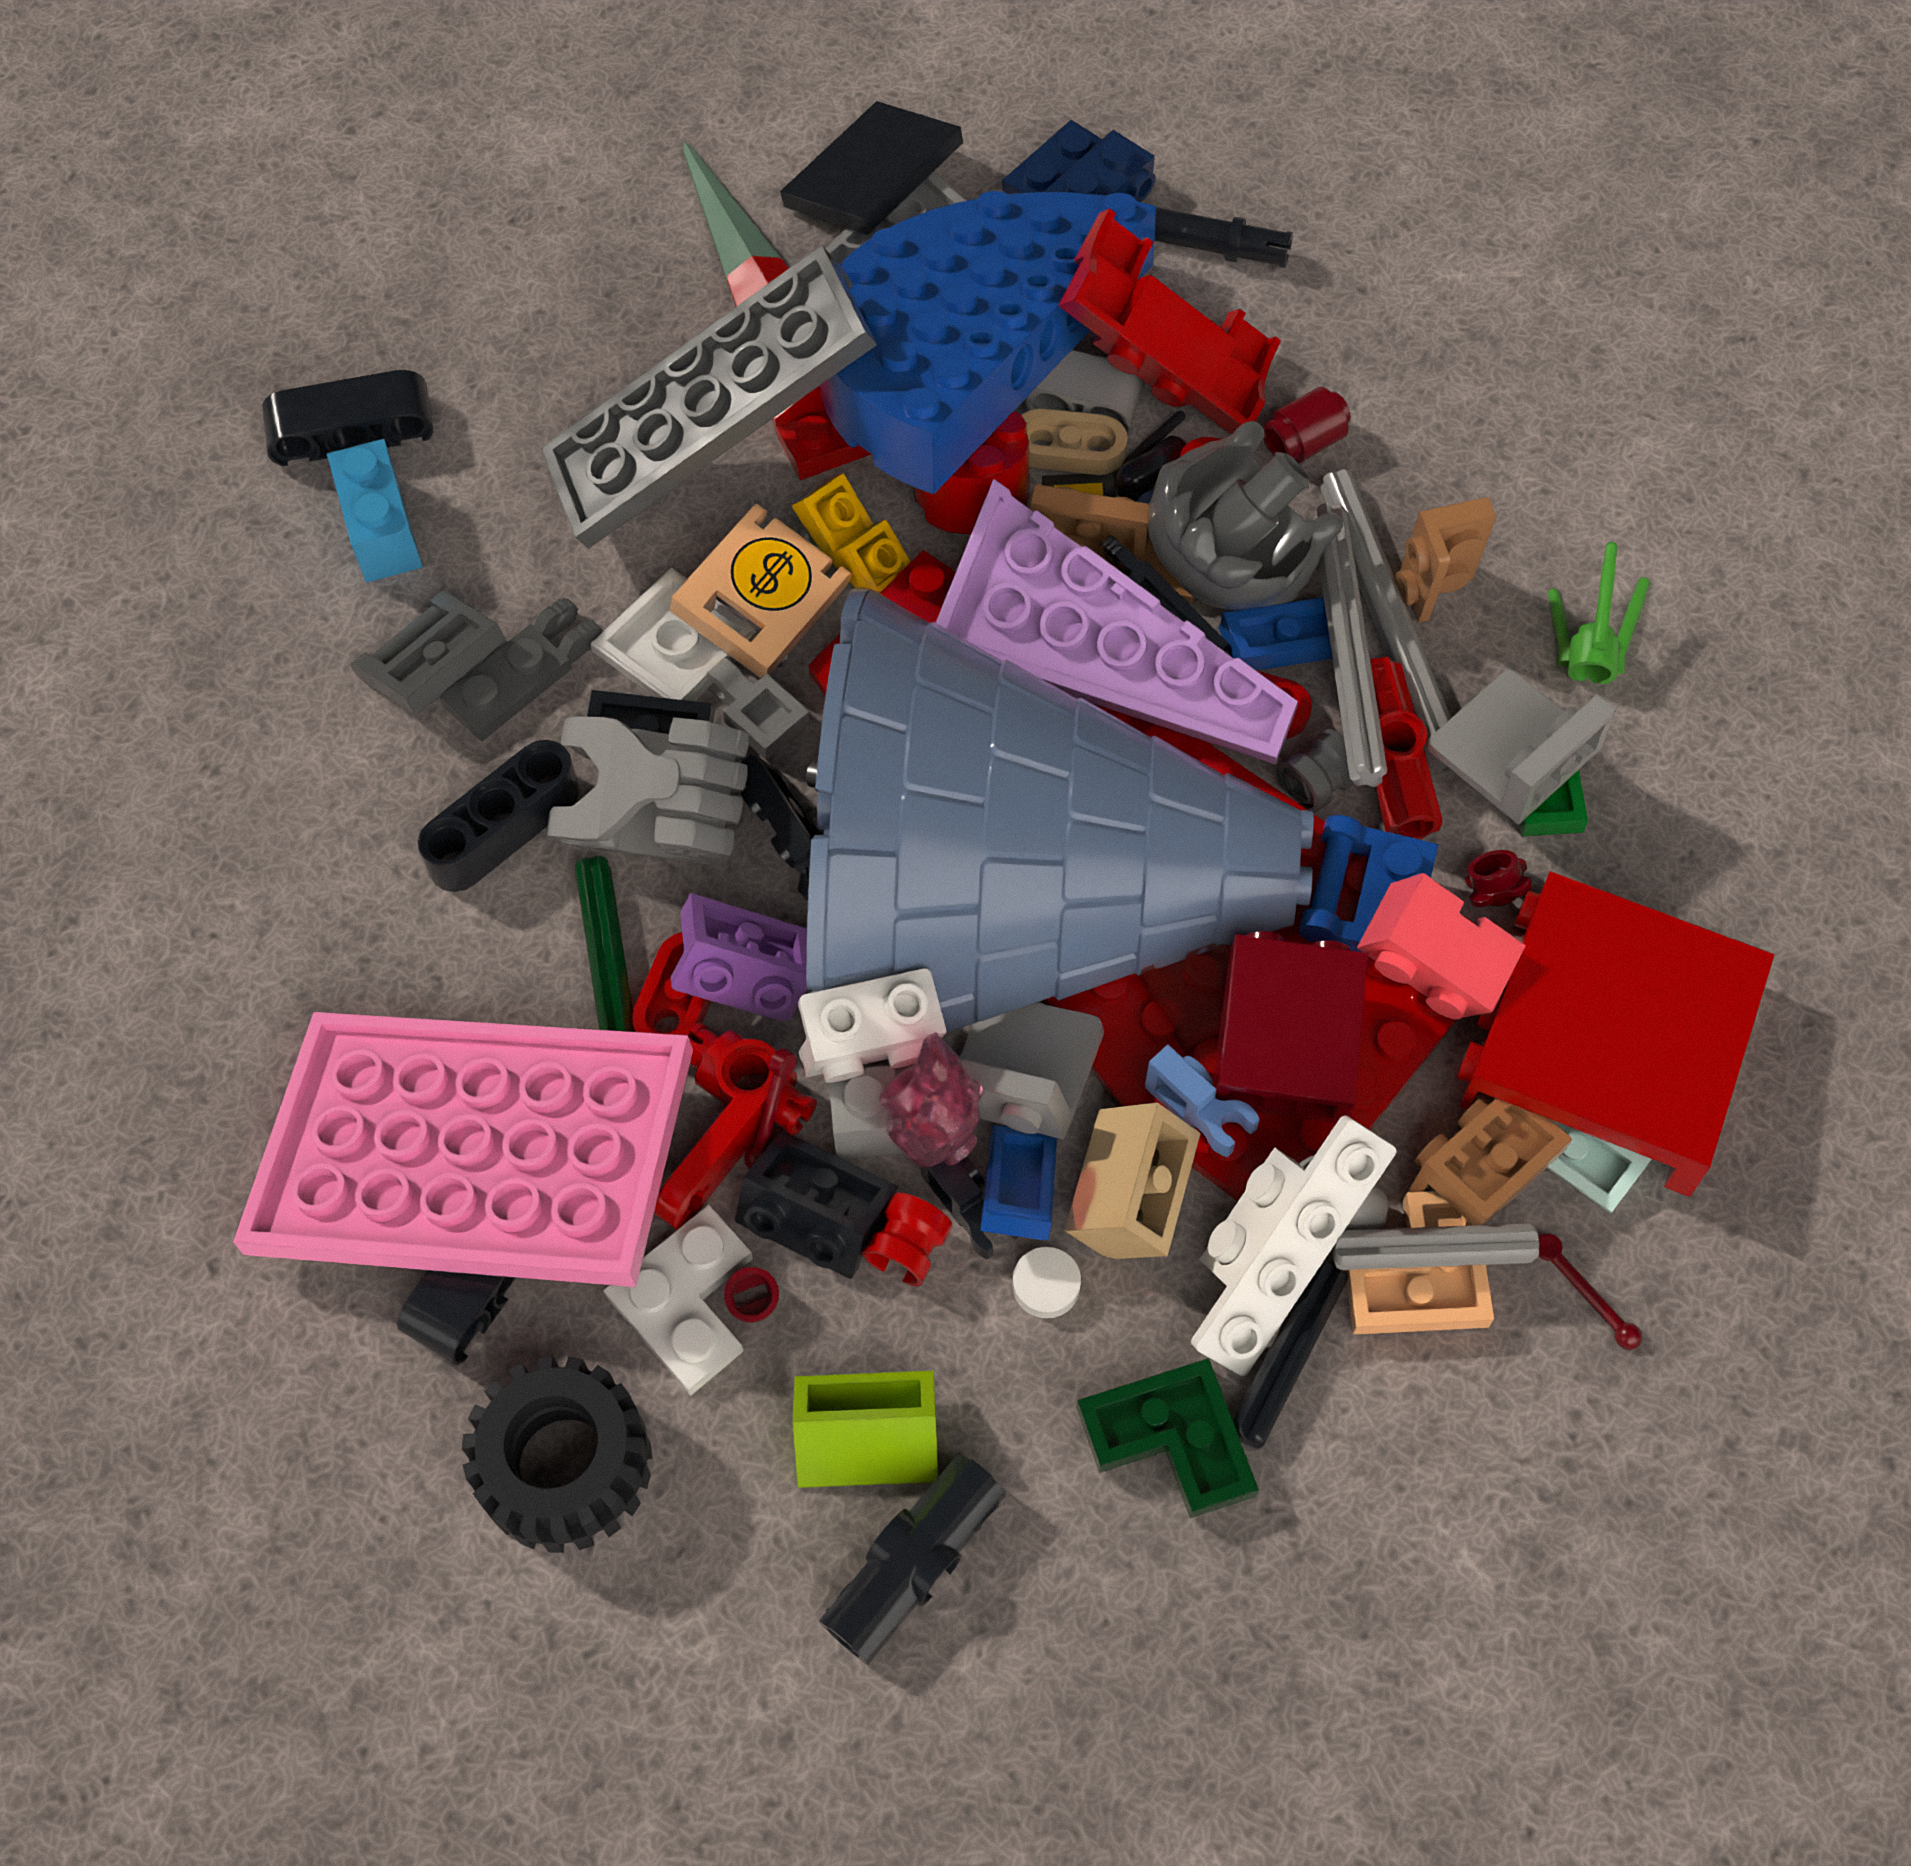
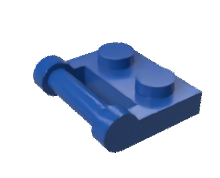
[1298,815,1439,952]

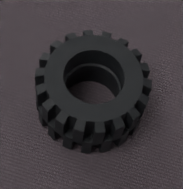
[462,1356,652,1553]

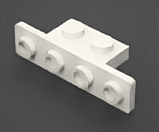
[1191,1116,1396,1376]

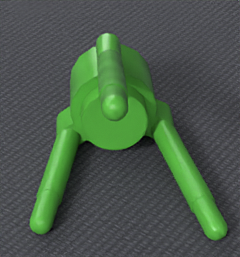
[1548,541,1650,684]

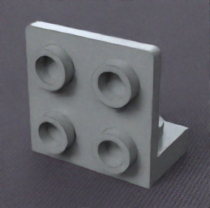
[1427,669,1616,825]

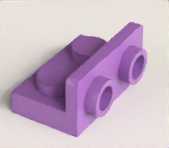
[671,893,807,1021]

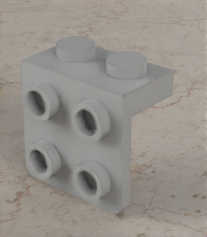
[924,1003,1104,1140]

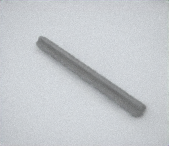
[1321,469,1451,769]
[1312,503,1387,787]

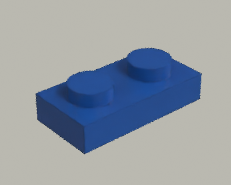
[1218,597,1333,671]

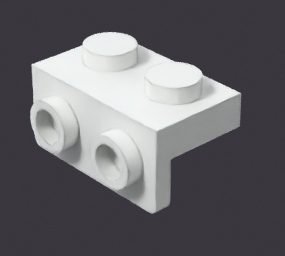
[798,968,947,1083]

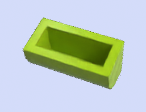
[792,1370,938,1488]

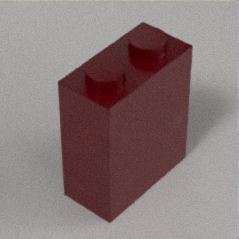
[1213,931,1368,1123]

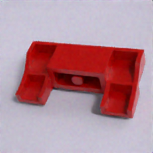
[1058,208,1281,434]

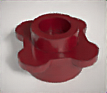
[1465,850,1532,907]

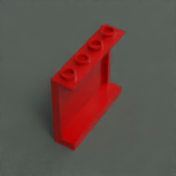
[1457,871,1775,1197]

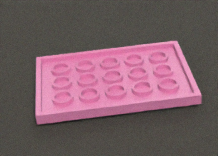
[233,1012,693,1287]

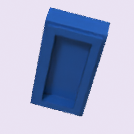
[980,1125,1057,1241]

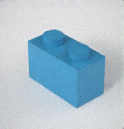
[327,439,423,583]

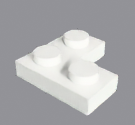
[603,1205,753,1396]

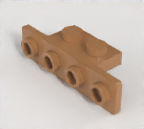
[969,484,1196,604]

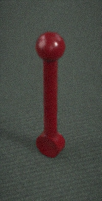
[744,1048,798,1169]
[1539,1233,1642,1350]

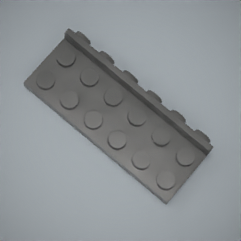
[541,245,877,549]

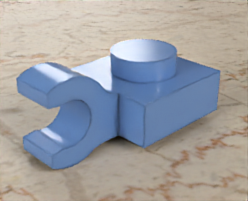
[1145,1045,1259,1157]

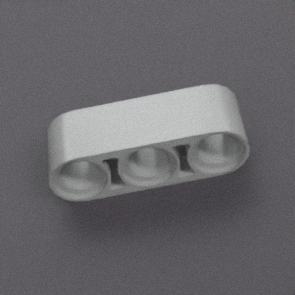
[1014,350,1144,432]

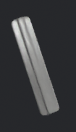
[1332,1223,1539,1270]

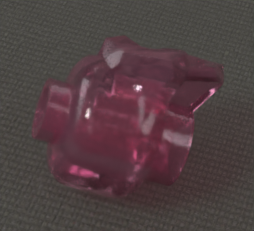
[879,1032,984,1167]

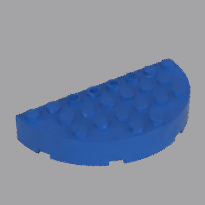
[820,191,1156,494]

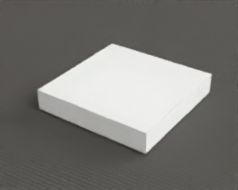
[590,567,758,701]

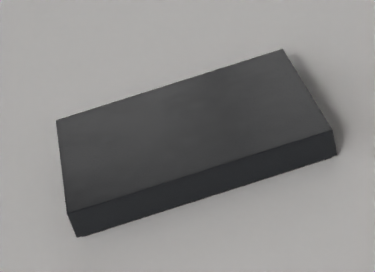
[780,101,963,235]

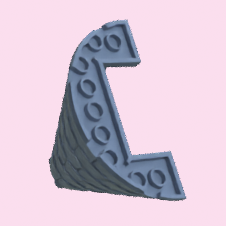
[806,588,1314,1033]

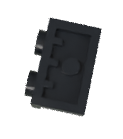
[735,1130,899,1279]

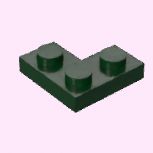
[1076,1358,1259,1518]

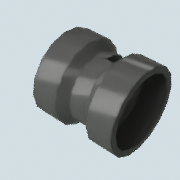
[1276,729,1354,813]

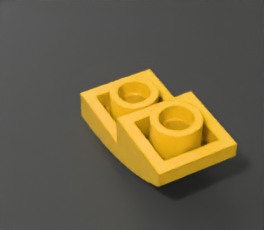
[791,473,911,594]

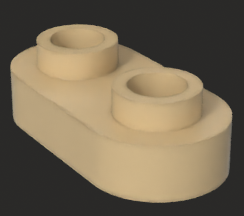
[1022,409,1128,475]

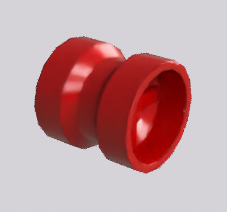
[862,1193,953,1287]

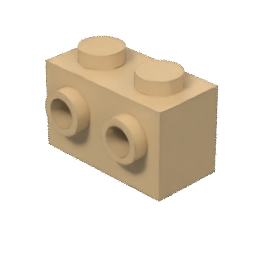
[1064,1103,1200,1259]

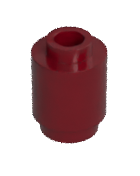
[1263,386,1351,463]

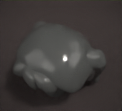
[1148,421,1343,610]

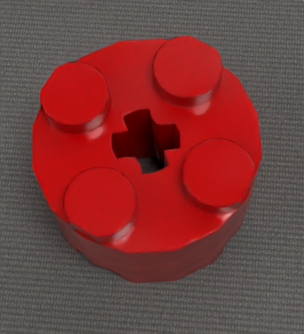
[914,412,1029,535]

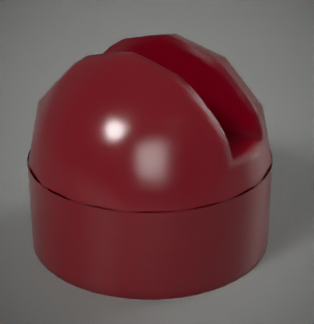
[724,1267,779,1323]

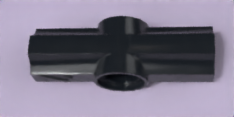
[819,1453,1005,1665]

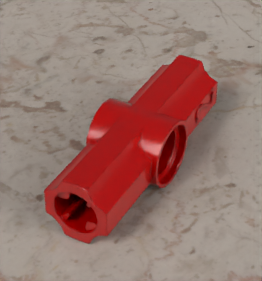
[1370,657,1443,840]

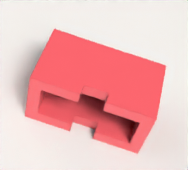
[1357,873,1526,1019]

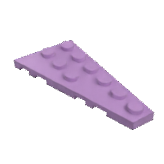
[936,479,1298,765]

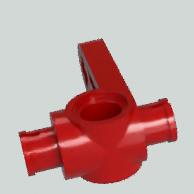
[654,1023,817,1230]

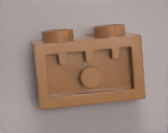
[1395,497,1497,623]
[1409,1095,1573,1225]

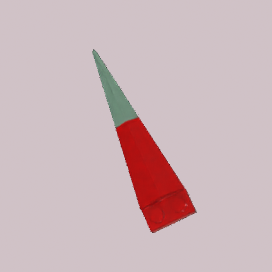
[683,142,872,481]

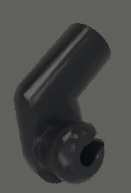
[1116,436,1186,502]

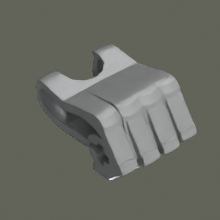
[546,717,749,865]

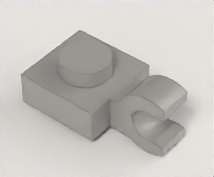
[707,658,810,760]

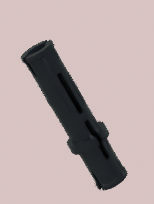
[1155,207,1293,268]

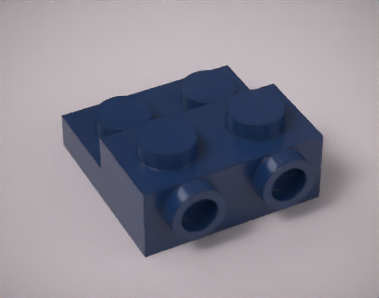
[1002,120,1155,202]

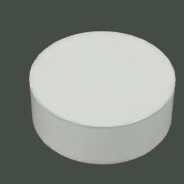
[1013,1247,1081,1318]

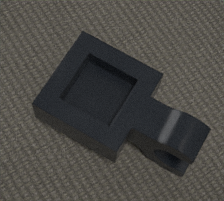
[920,1140,1018,1259]

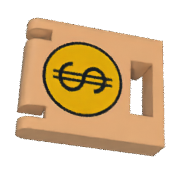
[669,504,852,678]

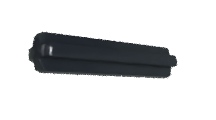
[1233,1260,1348,1449]

